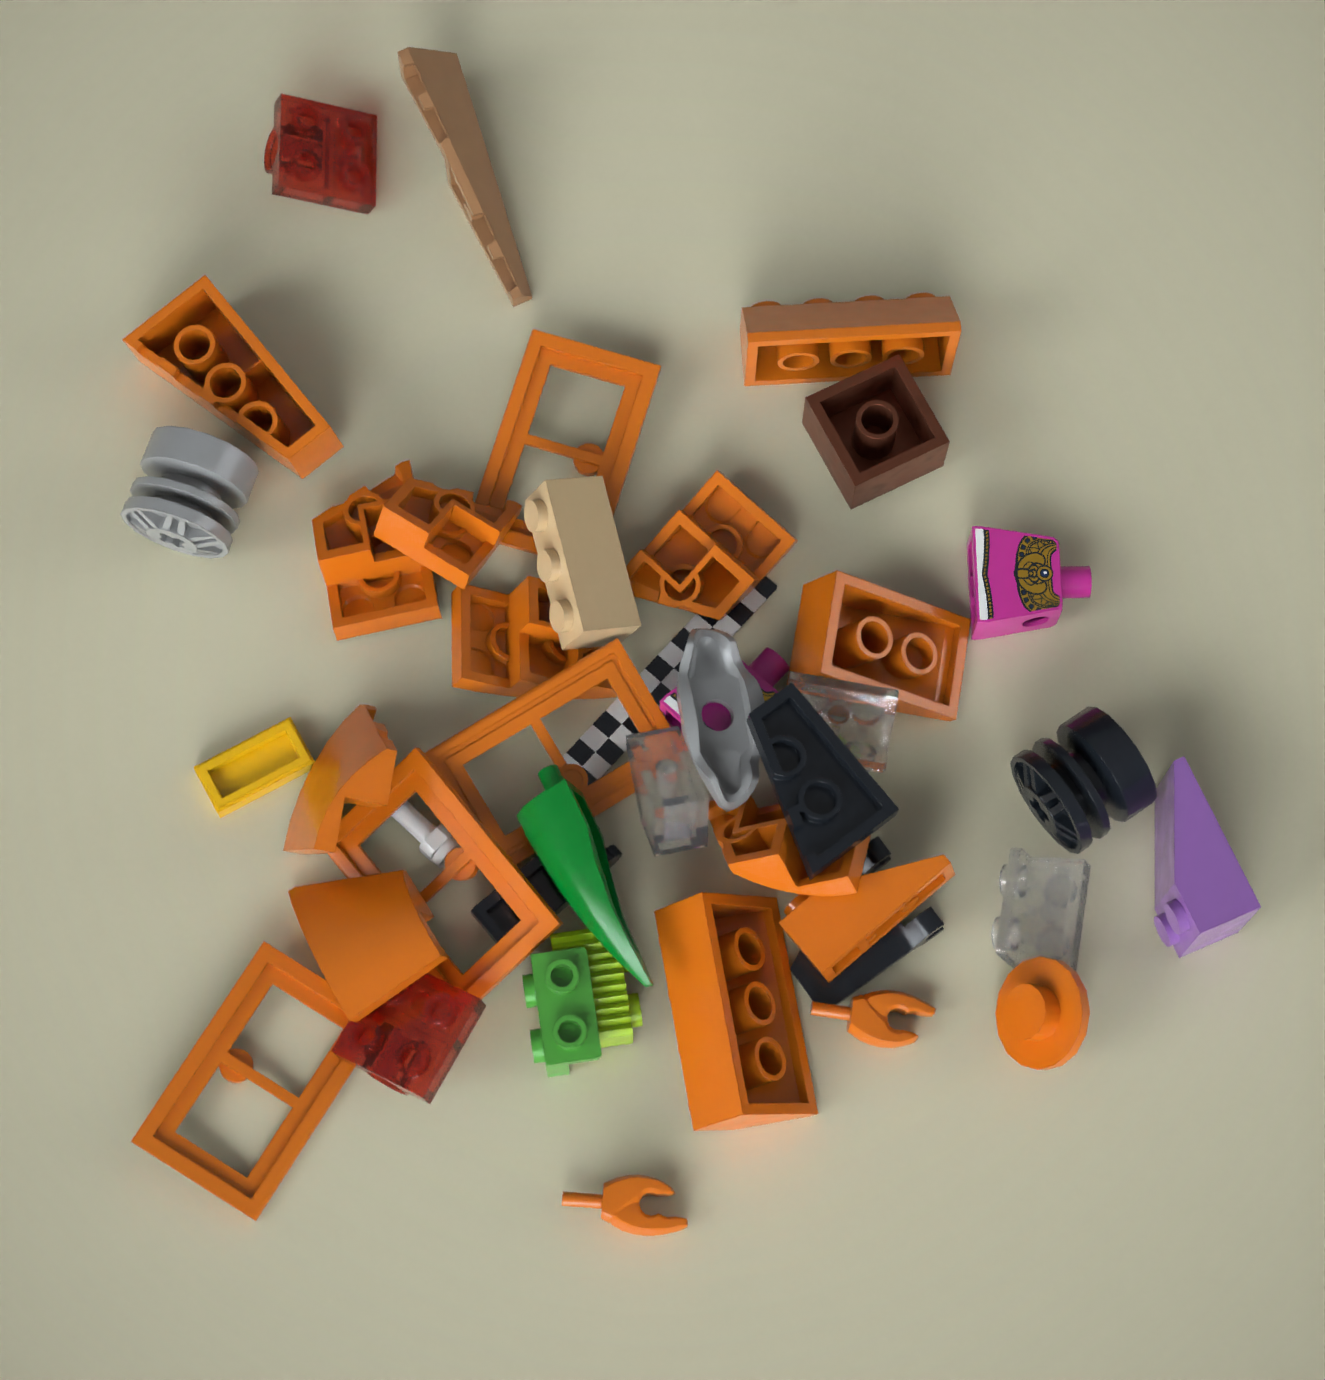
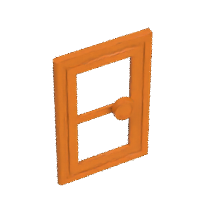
[475,329,661,555]
[424,638,689,865]
[327,748,563,1019]
[131,941,386,1221]

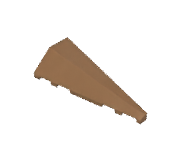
[398,47,532,307]

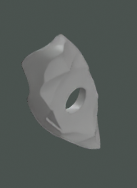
[677,629,765,812]

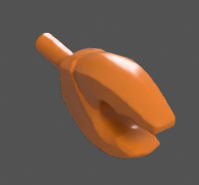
[810,990,936,1048]
[562,1175,688,1236]

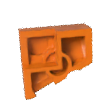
[373,478,522,590]

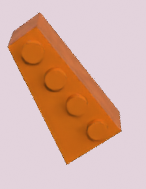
[122,275,344,479]

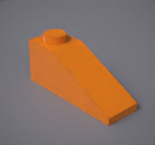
[779,854,955,983]

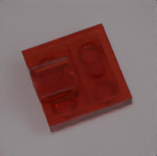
[264,93,377,215]
[331,973,486,1104]

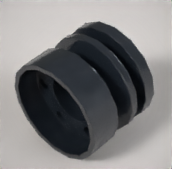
[1010,707,1157,854]

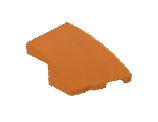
[312,460,442,641]
[626,470,798,620]
[451,575,617,700]
[283,704,397,855]
[703,796,871,896]
[288,870,448,1022]

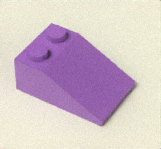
[1154,756,1261,958]

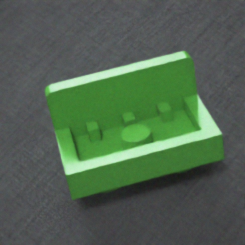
[522,947,602,1077]

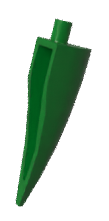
[516,765,654,988]

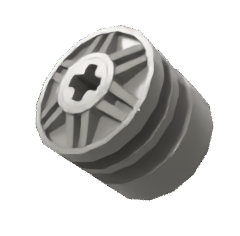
[121,426,259,558]

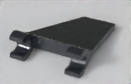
[790,836,944,1005]

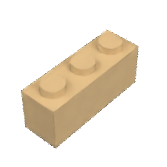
[524,476,642,650]

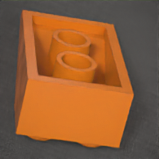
[787,570,971,721]

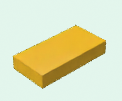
[193,717,315,818]

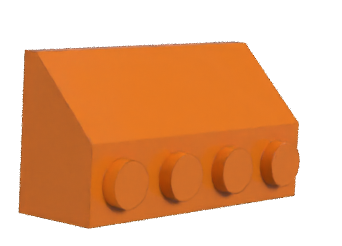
[740,293,961,386]
[654,892,818,1131]

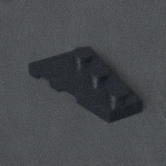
[746,683,899,880]

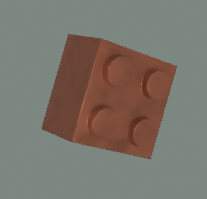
[802,354,950,509]

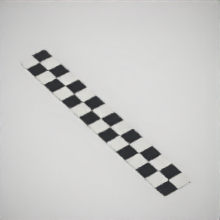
[563,576,777,786]

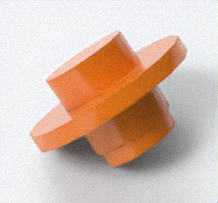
[995,956,1090,1070]

